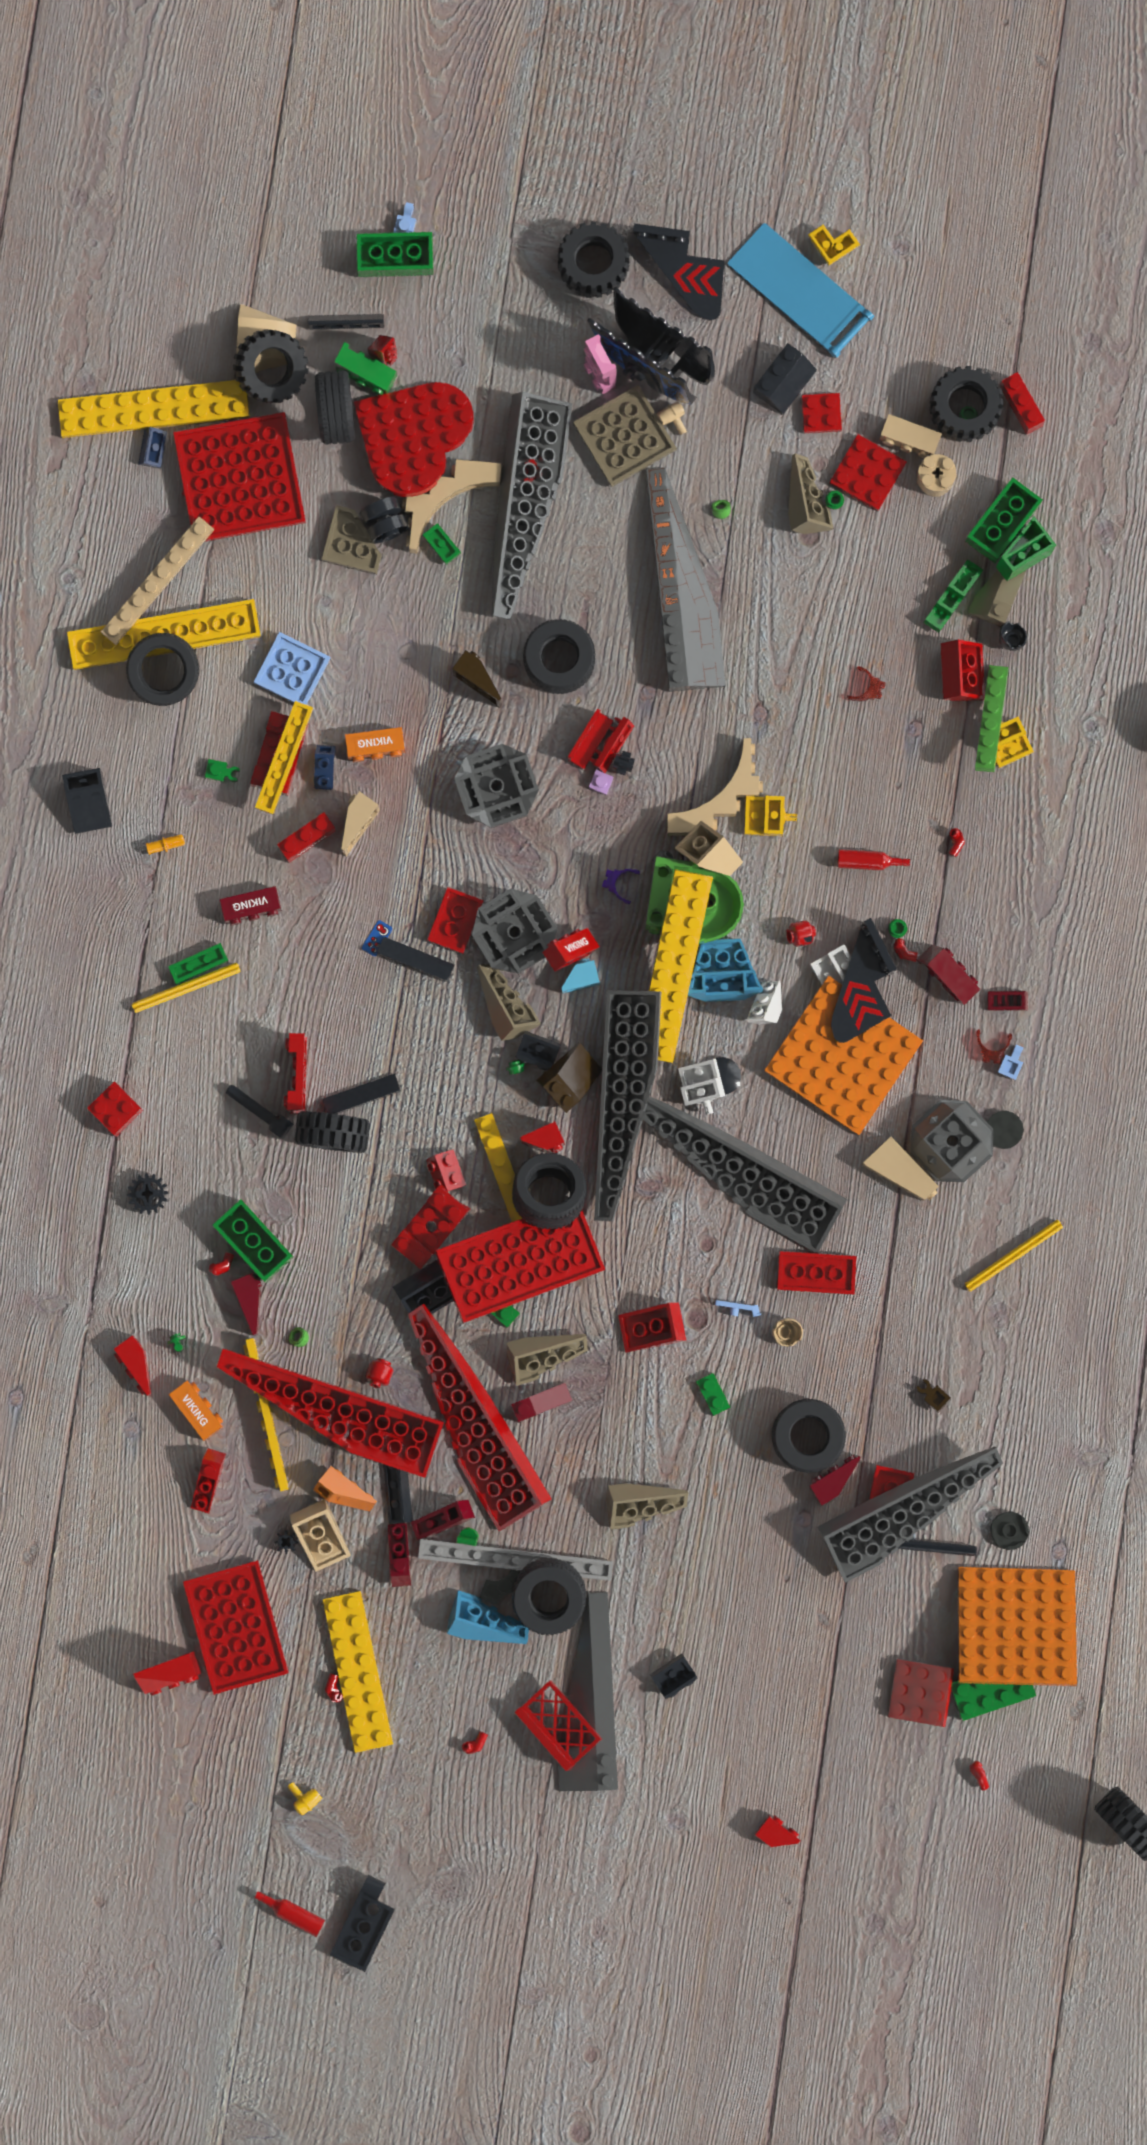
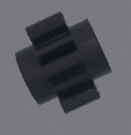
[613,751,635,775]
[274,1530,299,1554]

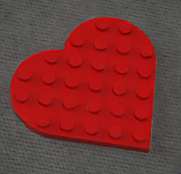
[354,382,474,497]

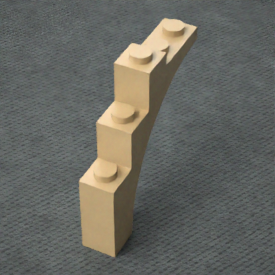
[402,459,502,554]
[667,738,763,836]

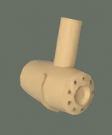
[656,402,687,435]

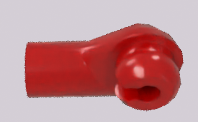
[948,828,965,857]
[893,938,918,962]
[209,1252,234,1276]
[325,1673,343,1702]

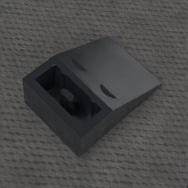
[62,768,113,834]

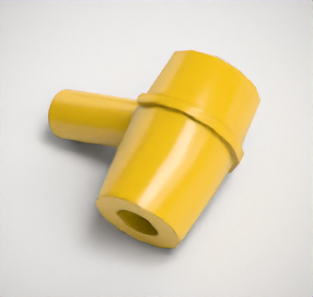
[288,1782,322,1816]

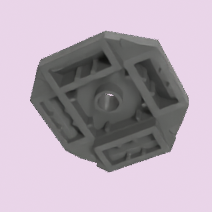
[454,744,539,828]
[472,888,557,974]
[910,1100,993,1182]

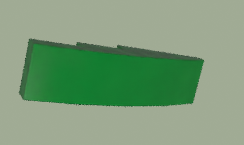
[923,559,983,633]

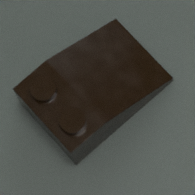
[452,650,502,708]
[536,1042,603,1113]

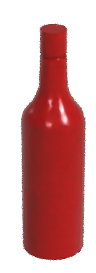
[838,849,910,871]
[254,1891,325,1937]

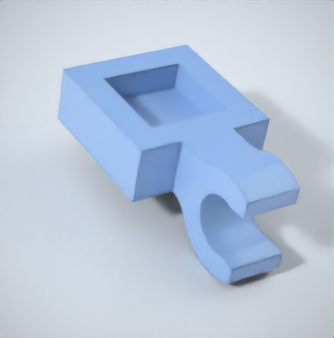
[393,202,416,233]
[998,1045,1023,1080]

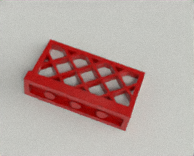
[515,1680,602,1771]

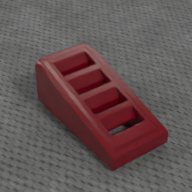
[988,991,1028,1011]

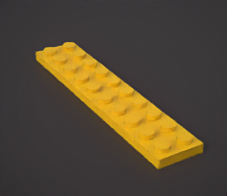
[58,380,250,438]
[67,599,261,670]
[648,869,713,1063]

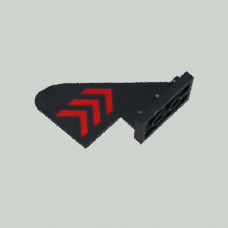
[633,223,724,320]
[831,918,897,1043]

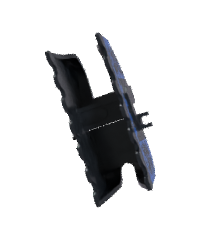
[587,287,715,405]

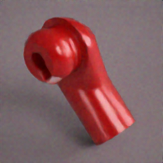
[462,1731,488,1754]
[970,1761,989,1790]

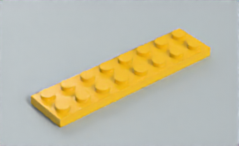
[323,1591,393,1753]

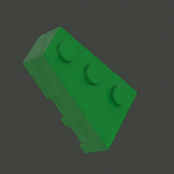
[335,342,397,395]
[996,516,1056,581]

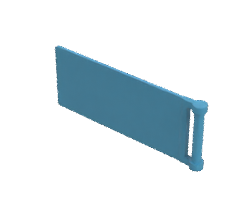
[728,223,874,358]

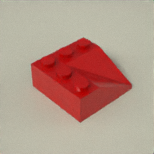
[133,1651,202,1696]

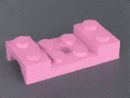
[583,334,617,394]

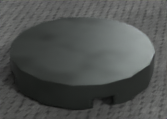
[987,1111,1024,1149]
[990,1511,1029,1550]

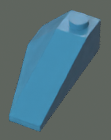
[447,1590,529,1644]

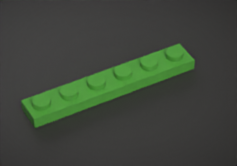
[975,665,1009,772]

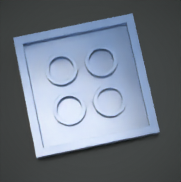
[254,632,331,705]

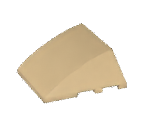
[236,304,296,373]

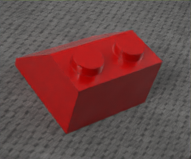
[520,1121,565,1154]

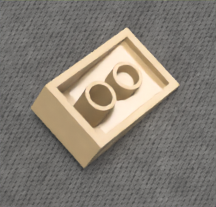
[341,791,380,857]
[290,1499,351,1572]

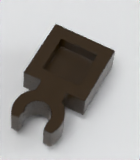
[916,1378,951,1413]

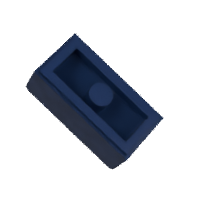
[138,427,167,468]

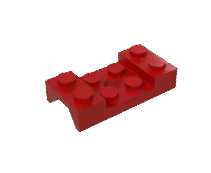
[250,711,309,796]
[284,1033,307,1113]
[391,1184,471,1269]

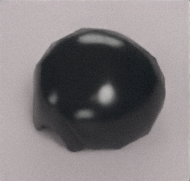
[998,621,1027,651]

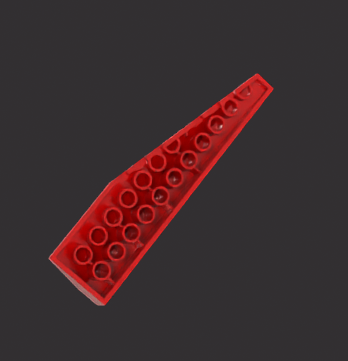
[408,1304,552,1532]
[217,1348,444,1478]

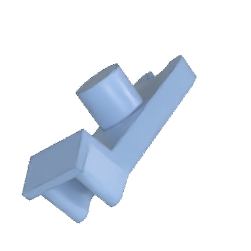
[715,1300,761,1317]

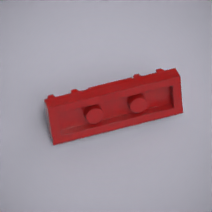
[589,717,634,773]

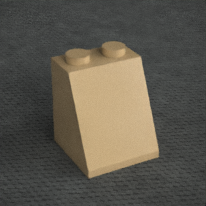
[675,821,743,876]

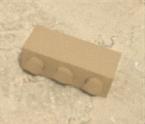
[879,414,942,459]

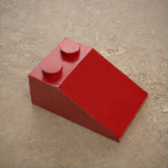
[618,1303,686,1353]

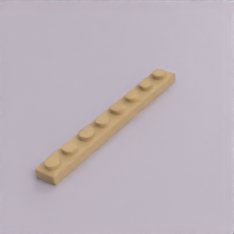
[101,517,214,645]

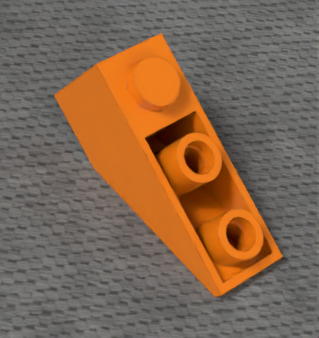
[313,1466,377,1512]

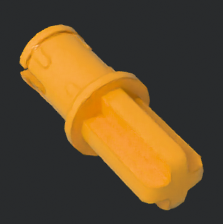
[146,834,185,855]

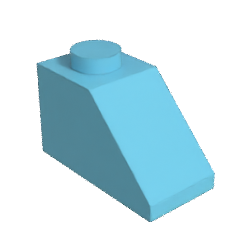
[562,958,600,994]

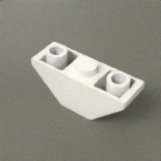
[747,981,782,1025]

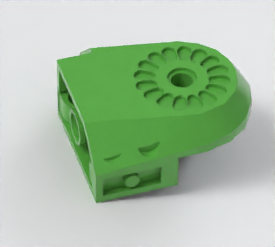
[645,857,744,945]

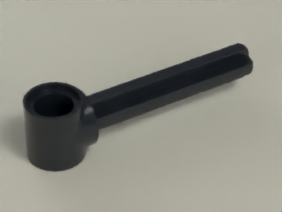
[226,1085,294,1140]

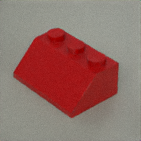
[941,639,985,701]

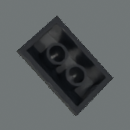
[753,343,817,415]
[393,1259,454,1314]

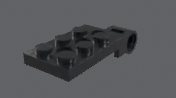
[330,1874,395,1972]

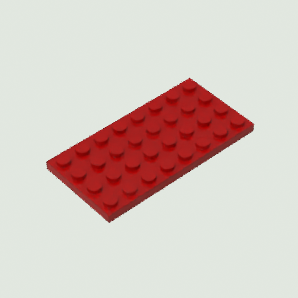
[435,1211,605,1323]

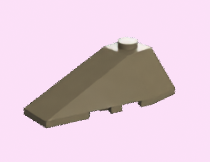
[788,454,834,534]
[968,570,1026,627]
[477,963,541,1041]
[506,1334,588,1386]
[606,1483,688,1530]

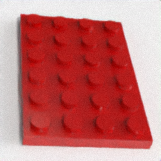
[183,1560,289,1695]

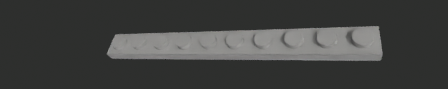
[418,1539,613,1581]

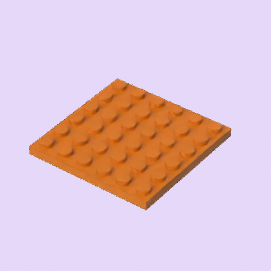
[764,976,923,1136]
[958,1567,1077,1686]

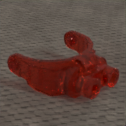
[847,666,886,702]
[976,1029,1012,1064]

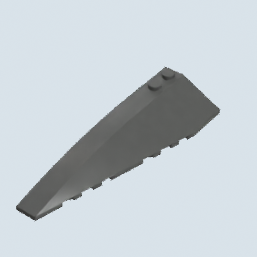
[817,1447,1003,1583]
[558,1592,618,1791]

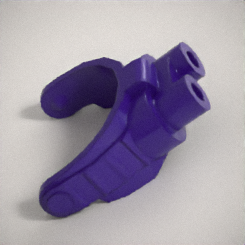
[602,869,640,904]

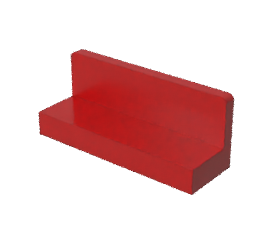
[568,708,614,770]

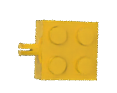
[996,716,1034,768]
[744,796,797,837]

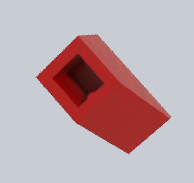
[755,1815,801,1847]

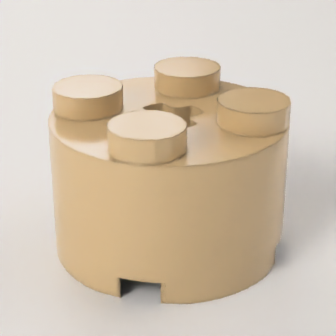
[917,454,956,497]

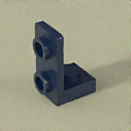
[314,745,336,790]

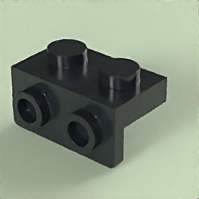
[515,1031,561,1070]
[650,1653,698,1699]

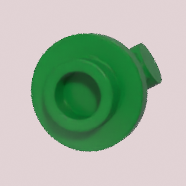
[167,1333,186,1352]
[457,1527,479,1546]

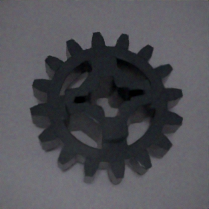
[127,1173,169,1215]

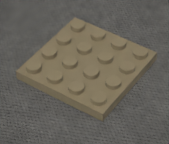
[573,385,677,488]

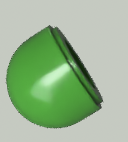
[712,500,731,519]
[289,1327,309,1347]

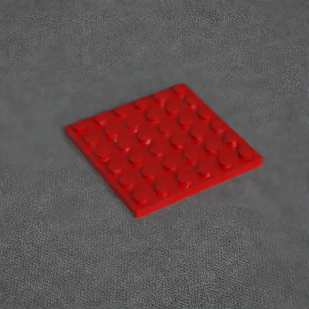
[173,412,306,542]

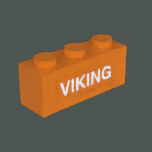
[345,727,405,762]
[169,1380,224,1441]

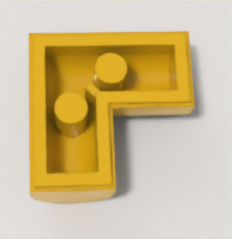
[808,224,860,266]

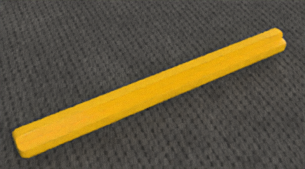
[132,963,240,1013]
[965,1220,1063,1291]

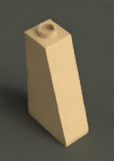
[862,1137,939,1201]

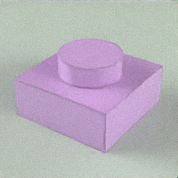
[589,770,614,795]

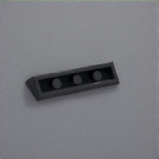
[308,314,384,330]
[377,937,455,983]
[323,1073,401,1114]
[383,1464,413,1524]

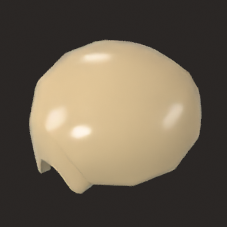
[772,1317,803,1347]

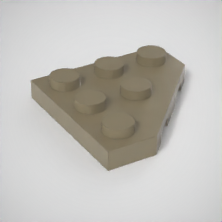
[322,505,382,575]

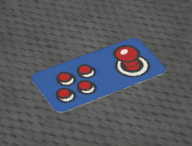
[362,920,393,956]

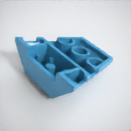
[688,939,763,1002]

